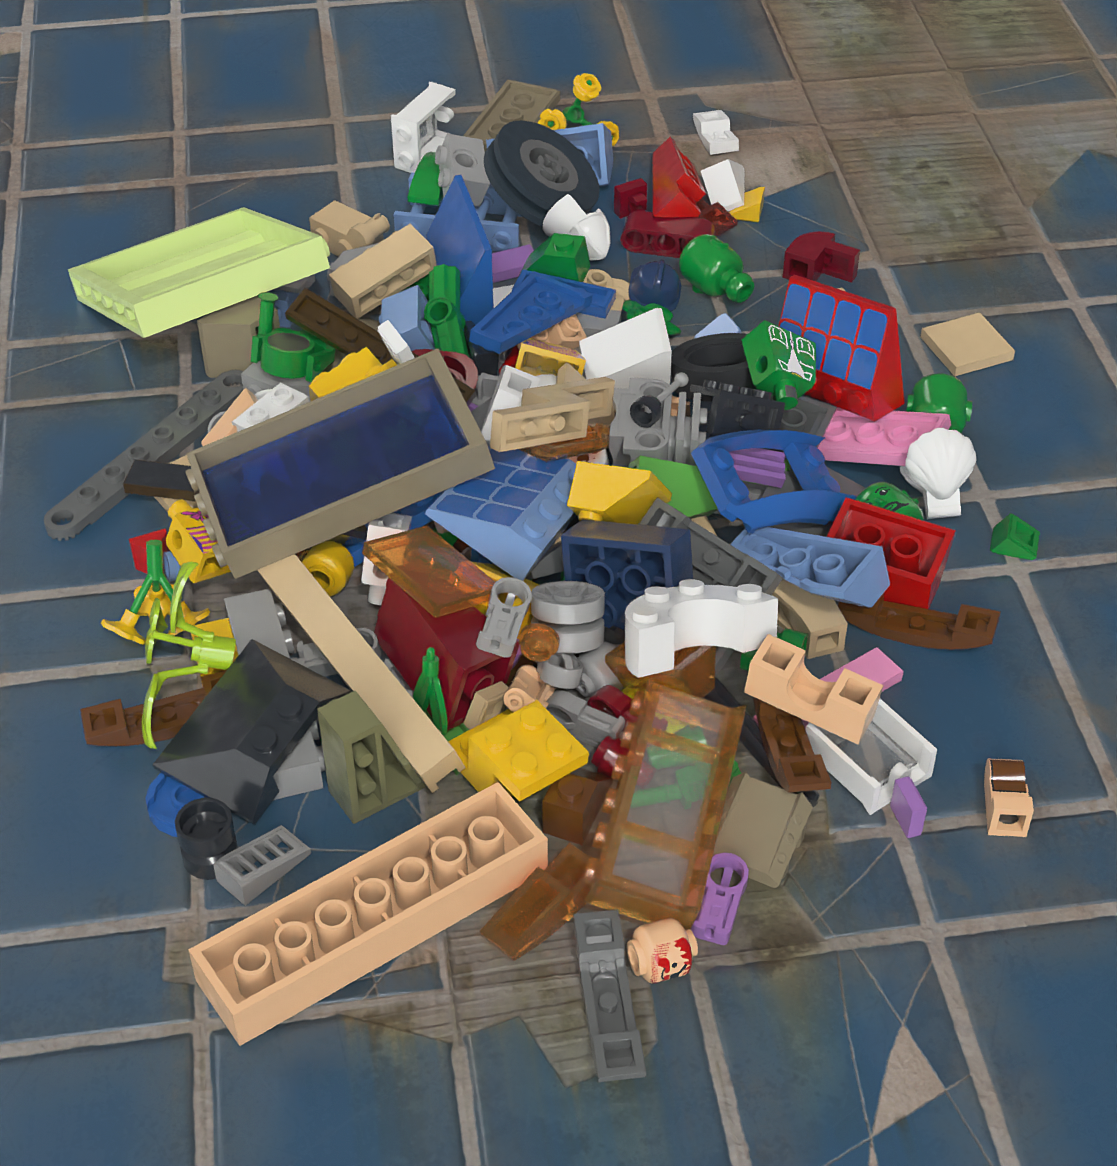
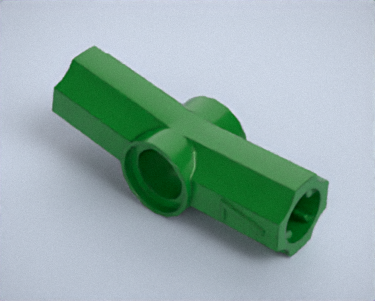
[424,264,469,357]

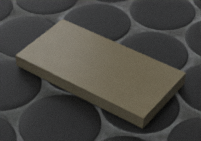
[463,79,560,151]

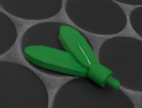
[413,647,448,736]

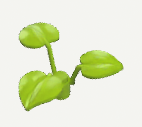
[142,562,236,749]

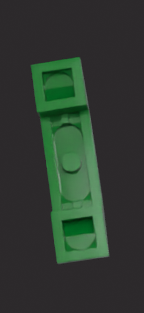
[408,151,444,205]

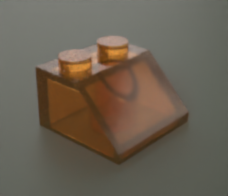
[605,641,716,704]

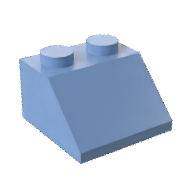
[379,285,435,351]

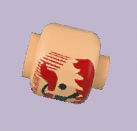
[627,918,698,984]

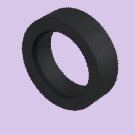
[671,333,762,402]

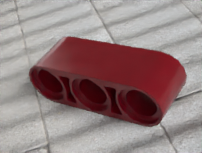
[620,211,716,258]

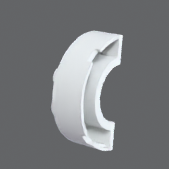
[625,579,778,678]

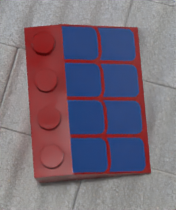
[779,275,905,422]

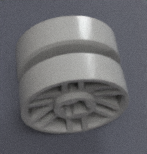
[531,581,605,653]

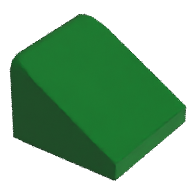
[990,513,1040,560]

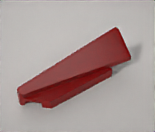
[653,136,706,217]

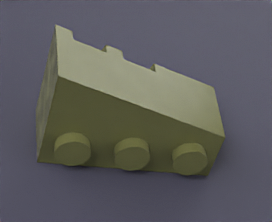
[317,690,426,824]

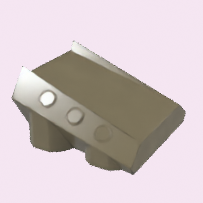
[698,771,813,888]

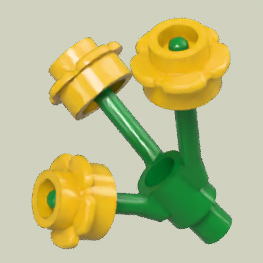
[538,73,619,147]

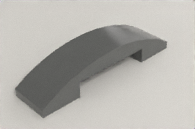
[573,909,646,1082]

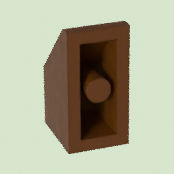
[542,768,613,845]

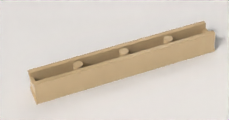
[257,554,466,793]

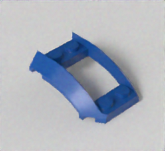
[691,430,856,534]

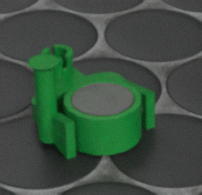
[251,292,336,382]

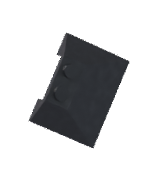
[152,639,351,825]

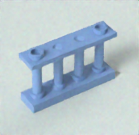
[394,172,523,252]

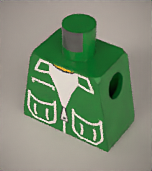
[742,320,816,410]

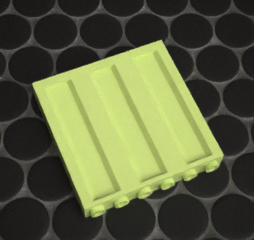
[68,207,330,338]

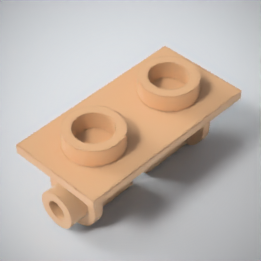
[504,665,556,712]

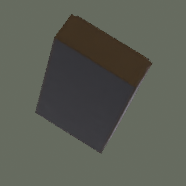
[123,460,200,501]

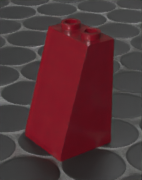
[374,562,520,731]

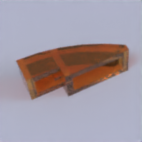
[479,843,607,961]

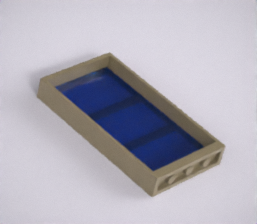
[185,349,495,579]

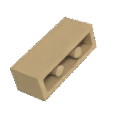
[329,224,437,319]

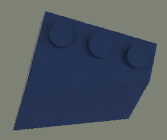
[561,519,693,659]

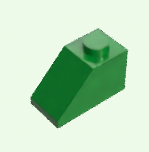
[519,233,591,282]

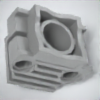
[609,378,707,468]

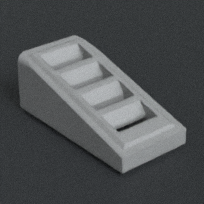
[213,825,311,906]

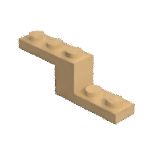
[490,377,615,452]

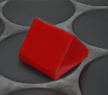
[128,528,170,573]

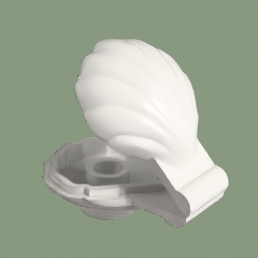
[900,428,977,519]

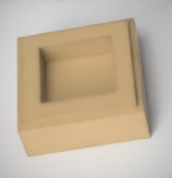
[463,681,509,729]

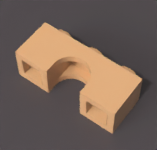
[744,634,883,744]

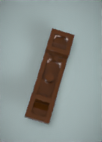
[838,593,1001,649]
[80,670,227,746]
[753,697,832,792]

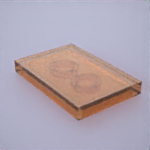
[362,526,499,618]

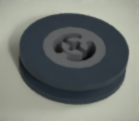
[484,120,600,226]

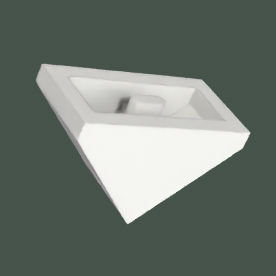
[701,159,745,216]

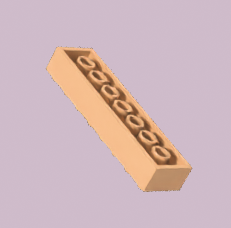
[188,782,548,1046]

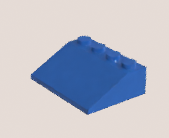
[426,175,494,331]

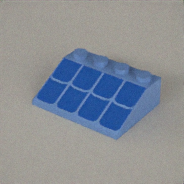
[425,445,577,581]

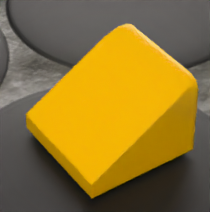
[728,187,765,222]

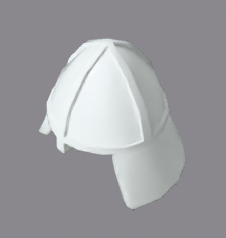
[542,194,610,261]

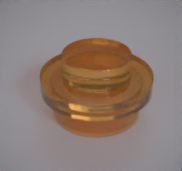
[519,623,560,662]

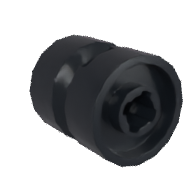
[175,797,238,880]

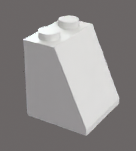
[573,308,672,389]

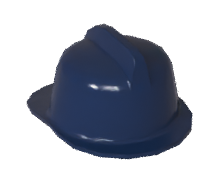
[628,259,682,312]

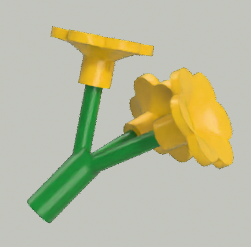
[101,540,210,645]

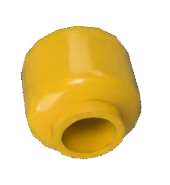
[302,541,354,597]

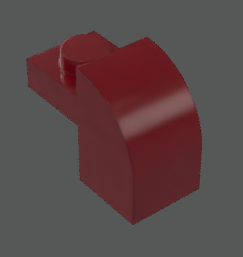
[782,231,860,283]

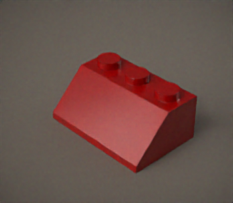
[827,497,956,609]

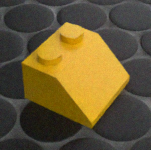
[567,461,672,524]

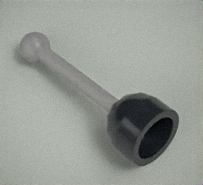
[630,372,689,428]

